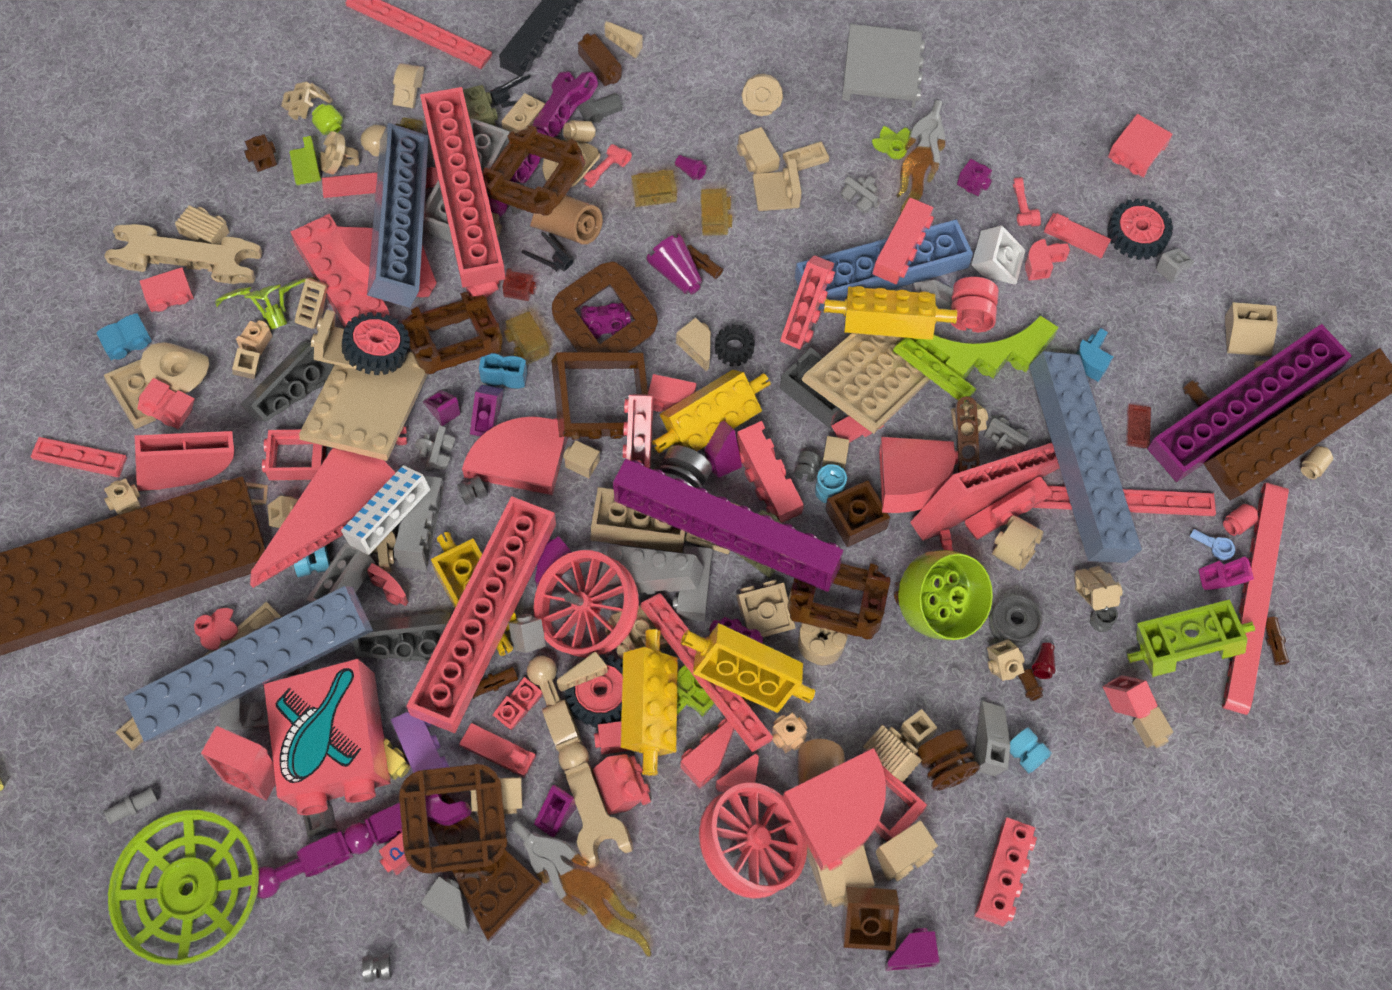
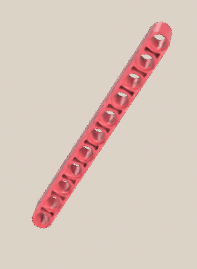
[1222,482,1289,715]

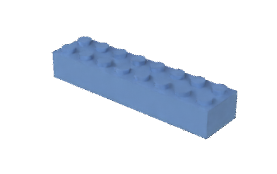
[795,219,973,310]

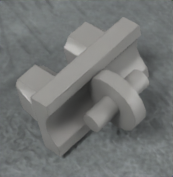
[841,176,879,214]
[984,417,1029,455]
[415,426,455,471]

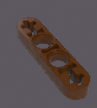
[955,396,980,473]

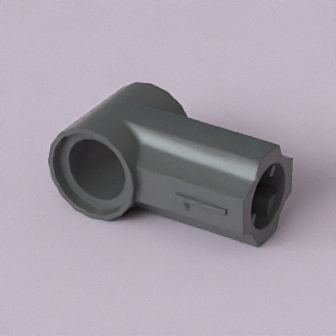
[578,93,622,124]

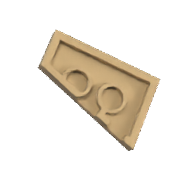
[104,360,156,429]

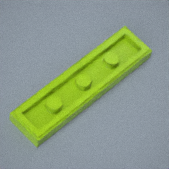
[893,338,976,402]

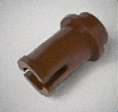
[1183,380,1211,407]
[1018,669,1043,701]

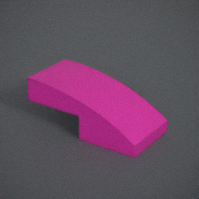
[1198,556,1254,590]

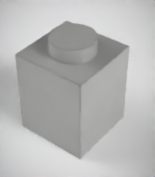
[509,614,546,653]

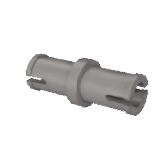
[103,787,158,825]

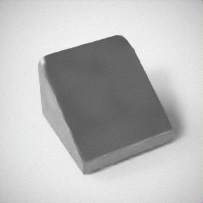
[303,806,337,838]

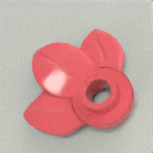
[194,608,239,651]

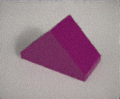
[423,390,461,426]
[534,784,577,837]

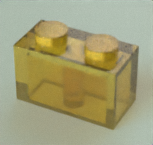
[631,170,677,207]
[700,188,732,236]
[504,311,549,365]

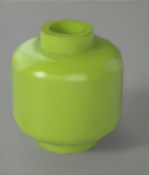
[312,104,343,135]

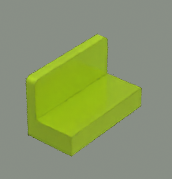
[289,136,321,185]

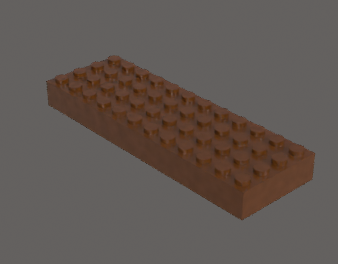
[0,476,266,656]

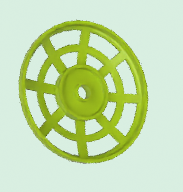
[108,810,259,965]

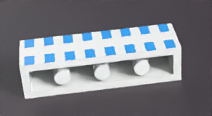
[341,465,431,555]

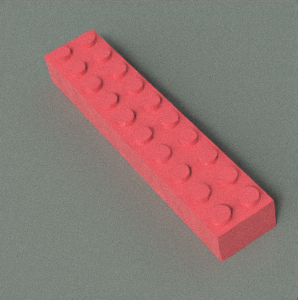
[420,87,506,288]
[407,496,556,733]

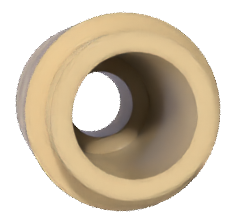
[563,120,595,142]
[1301,446,1333,480]

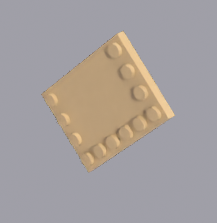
[802,333,930,434]
[299,351,428,461]

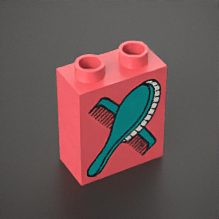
[264,659,391,815]

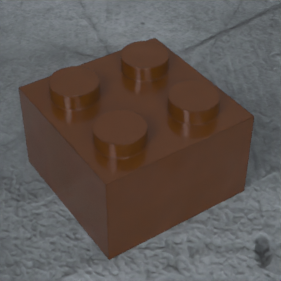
[825,480,890,547]
[841,886,900,951]

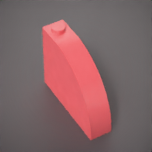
[330,227,436,298]
[462,417,568,495]
[134,431,234,491]
[879,437,958,513]
[783,748,886,871]

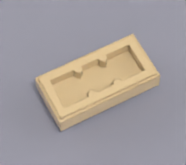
[783,142,829,171]

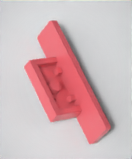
[965,477,1052,540]

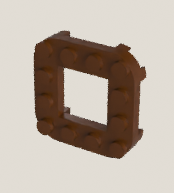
[482,126,585,216]
[552,261,658,353]
[402,292,503,374]
[787,563,891,640]
[399,764,507,874]

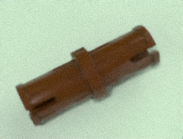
[687,244,724,280]
[1265,616,1290,666]
[472,666,518,699]

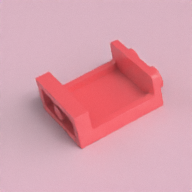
[1108,114,1173,178]

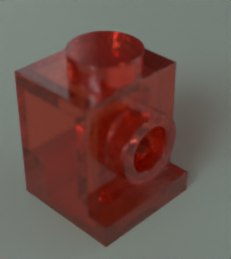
[502,268,537,301]

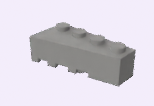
[394,476,444,570]
[597,545,704,598]

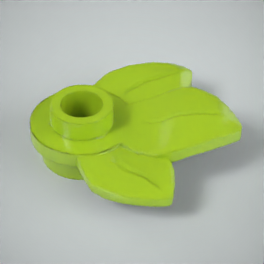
[872,126,911,159]

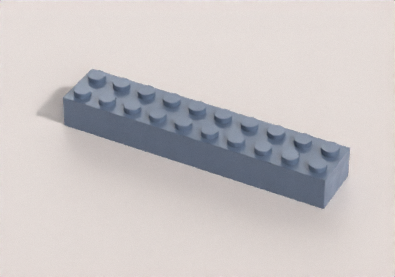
[367,123,429,308]
[1029,351,1142,563]
[124,586,373,742]

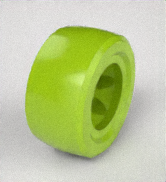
[898,550,993,641]

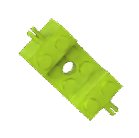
[1127,599,1255,677]

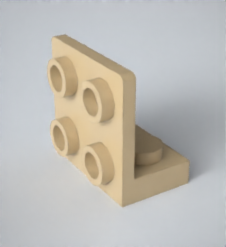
[753,159,802,211]

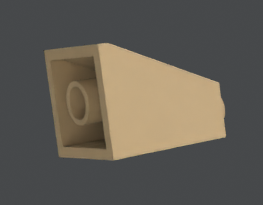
[806,844,875,907]

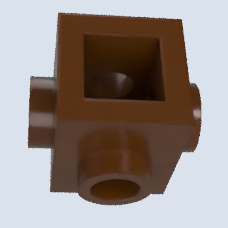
[244,134,277,172]

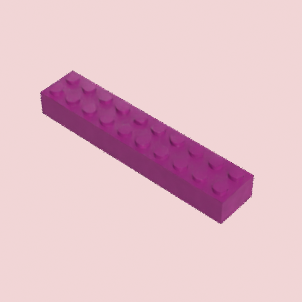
[1148,324,1352,483]
[613,459,844,592]

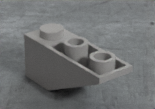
[974,701,1010,776]

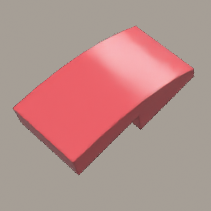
[831,416,884,443]
[367,563,408,606]
[493,677,543,730]

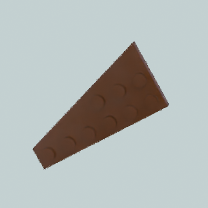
[428,793,542,942]

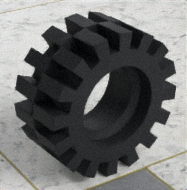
[715,324,755,366]

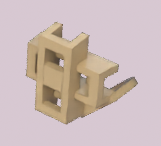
[281,82,333,120]

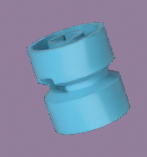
[815,464,847,503]
[294,546,330,578]
[1010,727,1052,774]

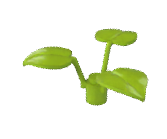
[215,277,316,329]

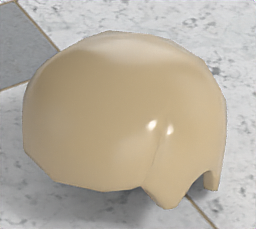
[360,124,386,156]

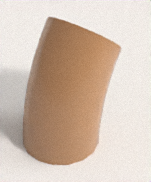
[530,195,603,244]
[798,739,845,785]

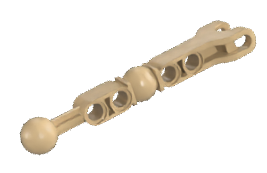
[527,656,634,869]

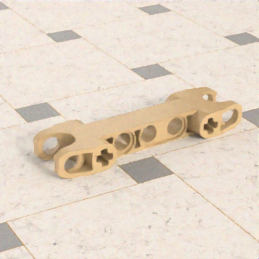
[104,224,263,284]

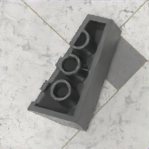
[240,342,334,422]
[353,612,450,664]

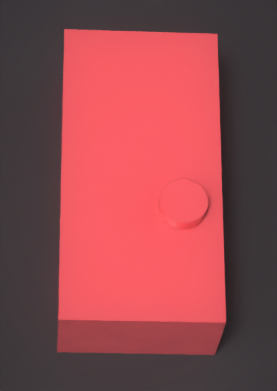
[201,726,276,801]

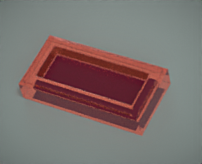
[1126,404,1151,449]

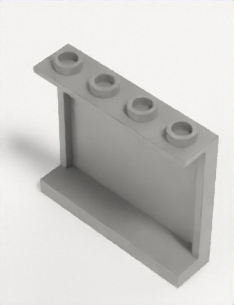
[842,24,925,108]

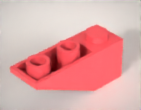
[680,718,735,789]

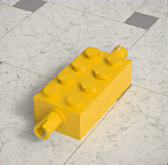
[824,286,957,340]
[652,370,771,453]
[431,532,517,656]
[681,623,815,713]
[621,629,678,776]

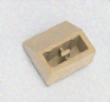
[1225,302,1278,357]
[875,820,938,882]

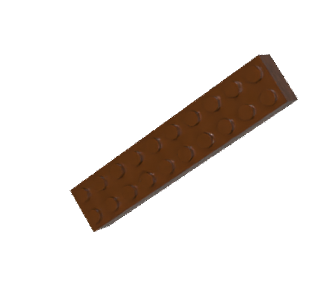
[1204,348,1392,500]

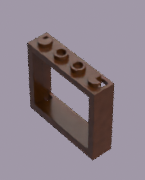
[551,352,648,440]

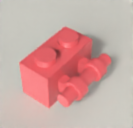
[592,754,651,815]

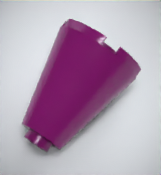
[646,233,702,295]

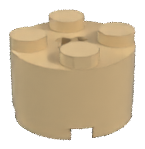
[992,515,1044,571]
[798,623,848,665]

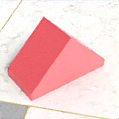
[716,754,759,792]

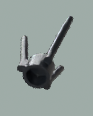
[490,74,531,108]
[521,232,575,272]

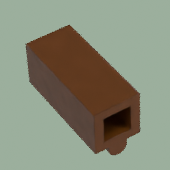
[578,33,622,86]

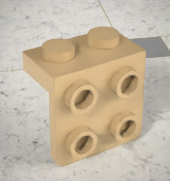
[311,310,357,369]

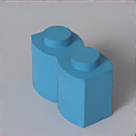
[96,313,152,360]
[479,353,527,389]

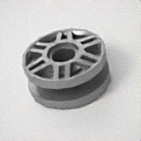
[989,594,1042,647]

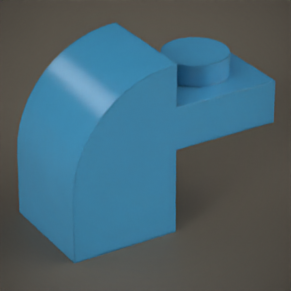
[1076,328,1113,382]

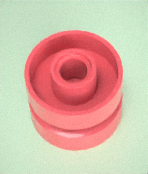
[950,277,999,333]

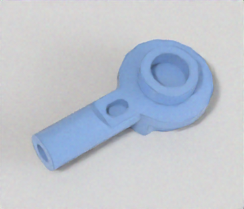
[1190,529,1235,560]

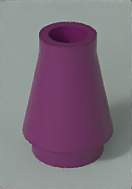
[675,155,707,180]

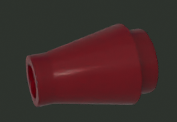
[1032,642,1056,679]

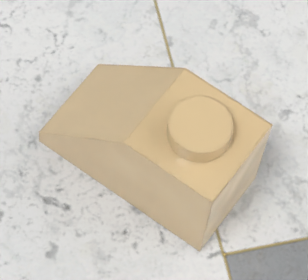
[676,318,711,371]

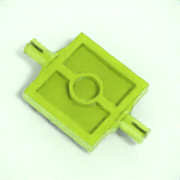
[677,665,715,717]

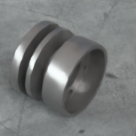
[658,445,712,488]

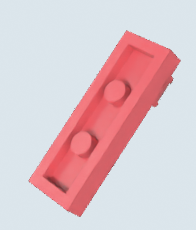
[1044,213,1111,258]
[459,723,536,778]

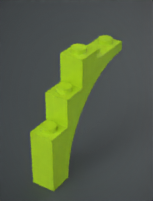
[913,316,1059,380]

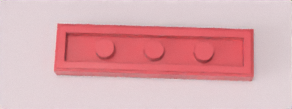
[30,437,127,478]

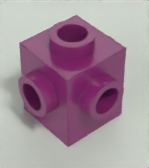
[957,159,992,196]

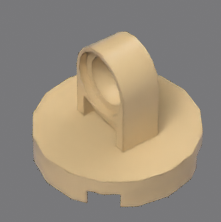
[742,74,783,116]
[320,132,359,174]

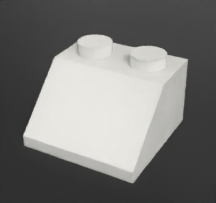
[972,225,1025,285]

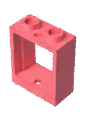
[262,430,326,481]
[874,765,927,842]

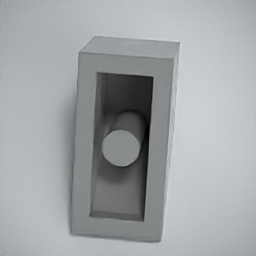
[912,280,953,309]
[421,877,468,935]

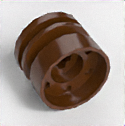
[916,729,980,791]

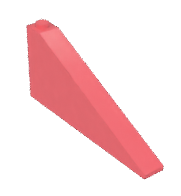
[910,443,1060,541]
[250,448,395,588]

